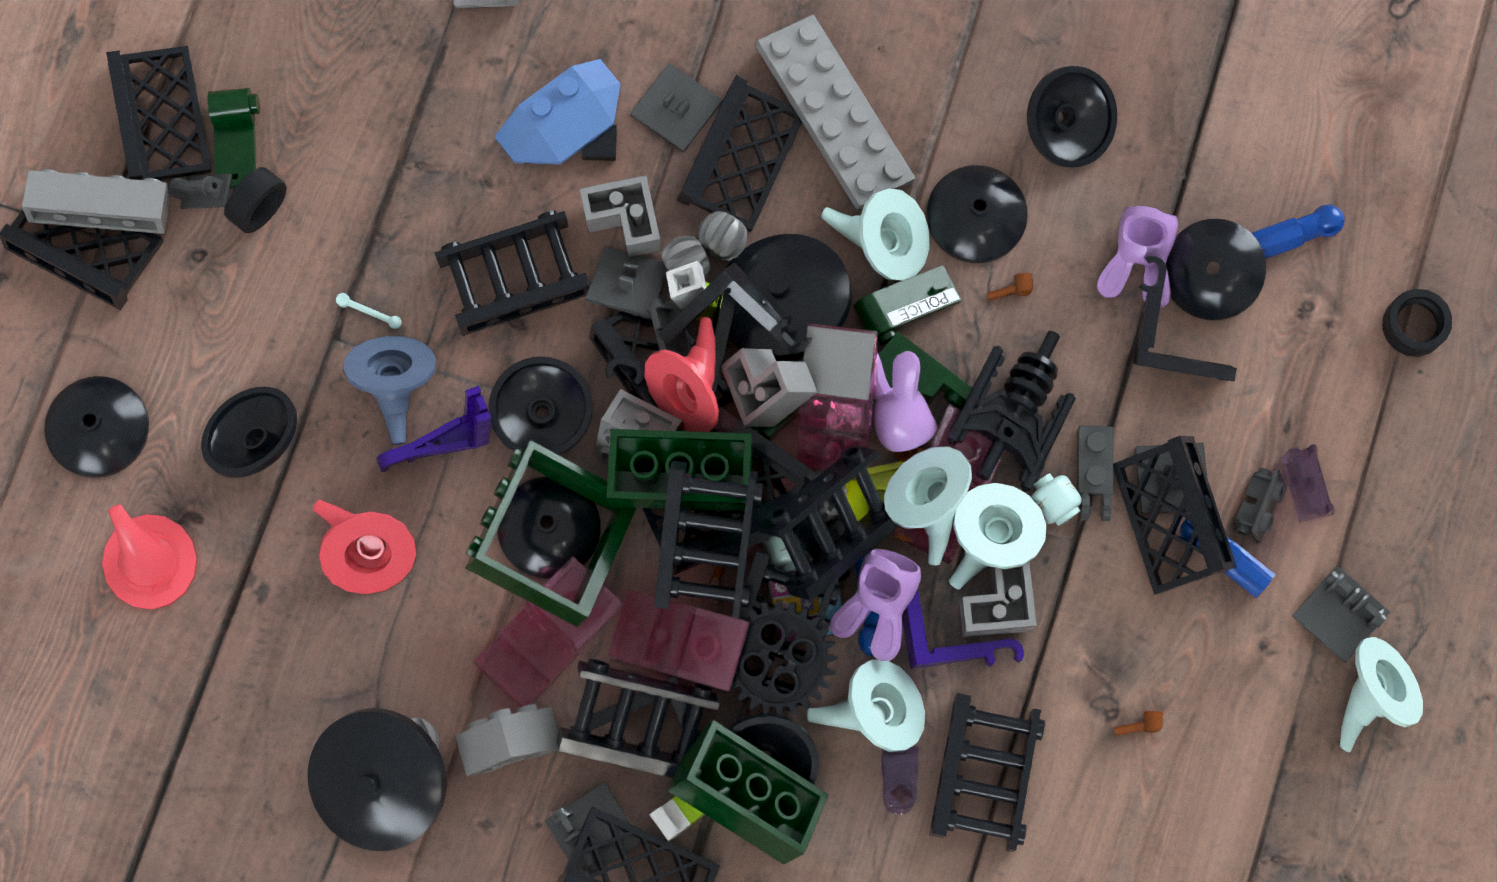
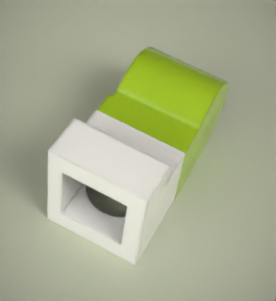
[666,261,716,320]
[649,796,705,842]

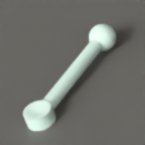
[336,293,402,329]

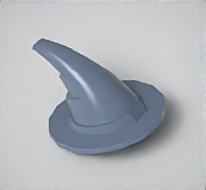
[343,336,437,445]

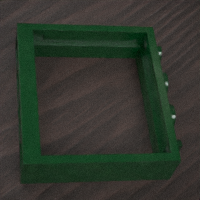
[465,440,636,627]

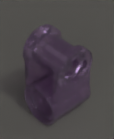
[882,746,919,815]

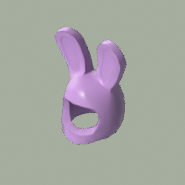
[1096,205,1179,308]
[869,351,937,452]
[830,549,921,661]

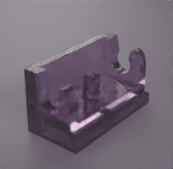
[1281,444,1335,523]

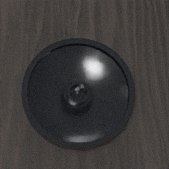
[716,234,852,361]
[308,708,447,851]

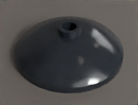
[1027,66,1118,167]
[927,165,1028,263]
[1166,219,1266,321]
[489,357,593,455]
[44,376,149,478]
[201,387,297,478]
[497,476,601,579]
[728,714,819,785]

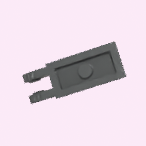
[1077,425,1113,522]

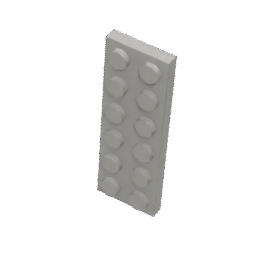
[755,14,915,211]

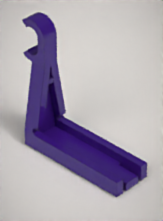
[376,386,491,472]
[902,589,1024,669]

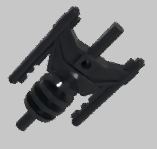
[947,331,1076,492]

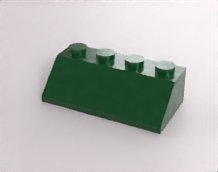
[606,429,752,512]
[667,720,829,864]

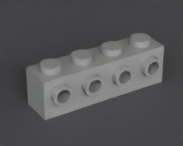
[22,169,171,234]

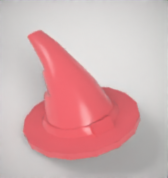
[644,316,719,432]
[313,499,417,594]
[102,504,197,610]

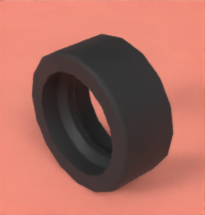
[224,167,287,233]
[1382,289,1452,357]

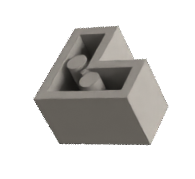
[580,175,661,258]
[721,348,818,427]
[959,562,1037,637]
[455,704,559,776]

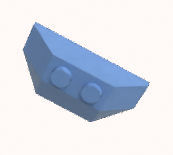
[494,59,621,165]

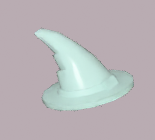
[821,188,930,281]
[884,447,972,566]
[949,483,1046,590]
[1340,637,1423,752]
[806,660,925,752]

